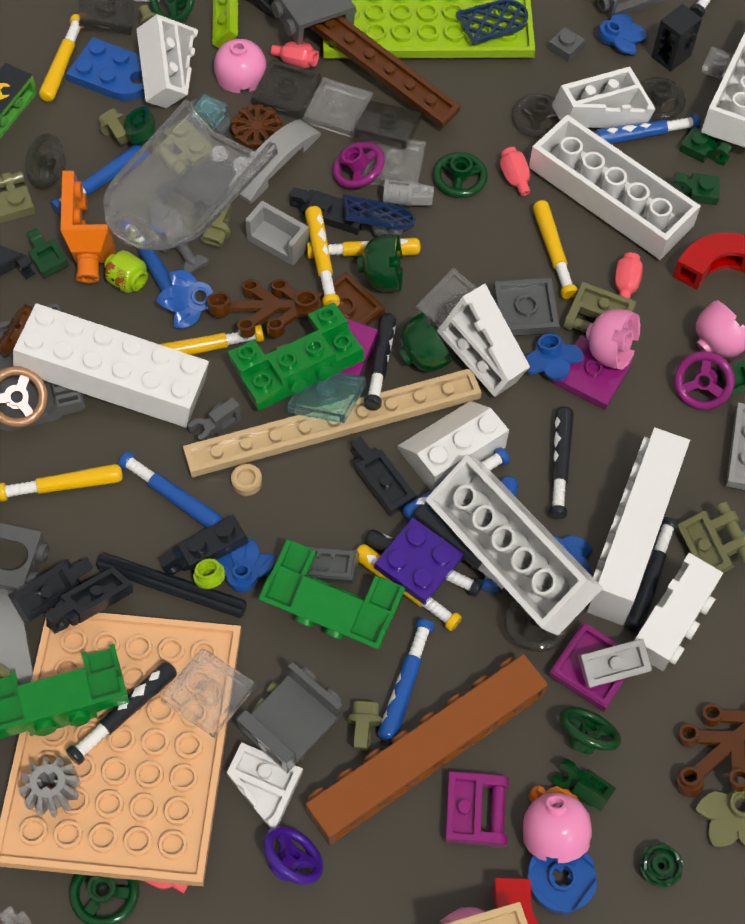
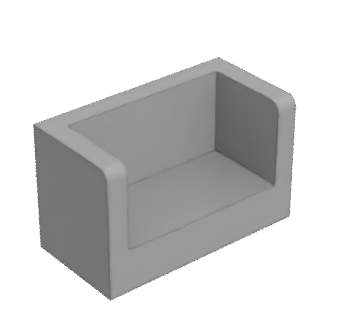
[245,201,309,266]

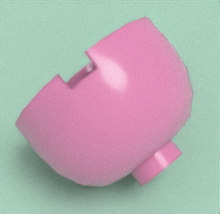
[214,39,267,93]
[696,300,745,359]
[586,309,641,370]
[523,793,592,863]

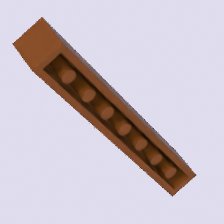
[306,654,548,846]

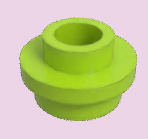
[193,559,226,589]

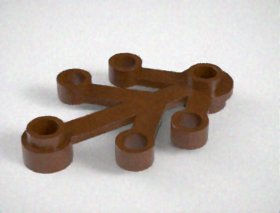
[207,279,322,338]
[676,704,745,797]

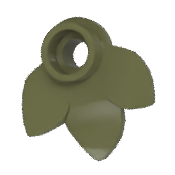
[695,790,745,848]

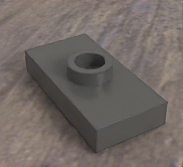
[309,547,360,584]

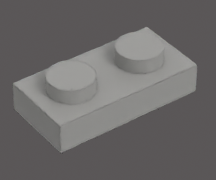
[578,639,652,688]

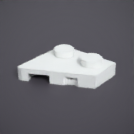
[227,742,303,829]

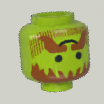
[104,250,148,293]

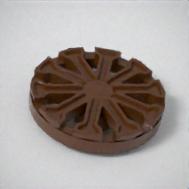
[231,105,282,150]
[0,304,33,356]

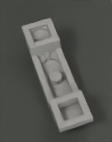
[229,119,321,204]
[0,588,34,685]

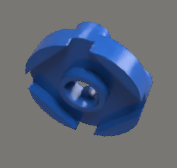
[527,852,597,916]

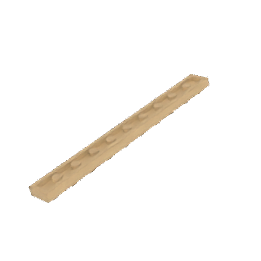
[183,369,482,478]

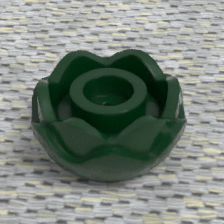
[640,843,683,888]

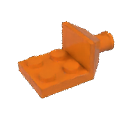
[60,171,116,284]

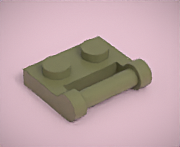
[563,282,637,333]

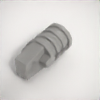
[383,178,434,206]

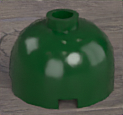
[358,234,403,292]
[398,312,453,372]

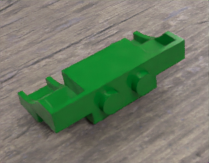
[228,302,365,411]
[259,539,406,649]
[0,644,129,739]

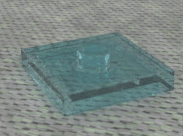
[287,372,366,423]

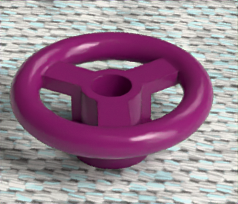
[333,141,385,188]
[674,351,735,410]

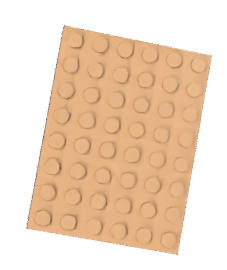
[0,608,241,887]

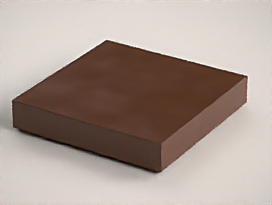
[317,272,385,326]

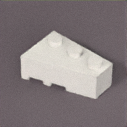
[137,14,198,108]
[551,67,655,128]
[437,284,530,397]
[635,553,723,672]

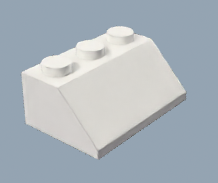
[397,401,509,490]

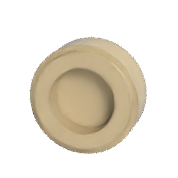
[231,464,262,496]

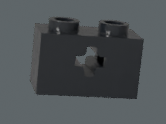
[651,4,702,72]

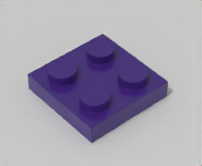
[374,518,464,605]

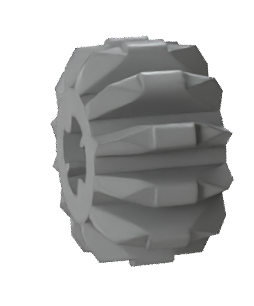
[19,756,81,818]

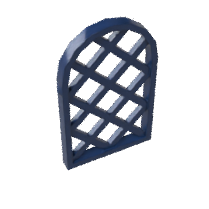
[456,0,529,45]
[342,194,416,230]

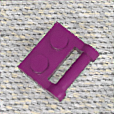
[445,771,509,848]

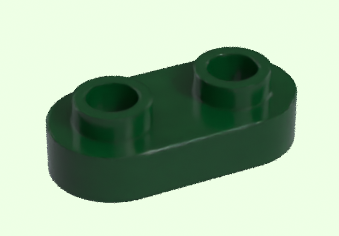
[125,106,156,145]

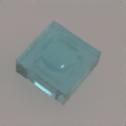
[190,94,228,130]

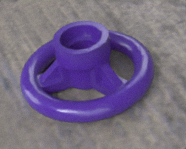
[263,826,323,885]

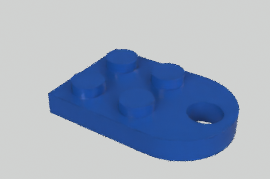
[66,37,145,101]

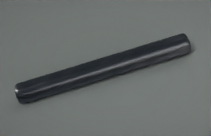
[96,552,247,618]

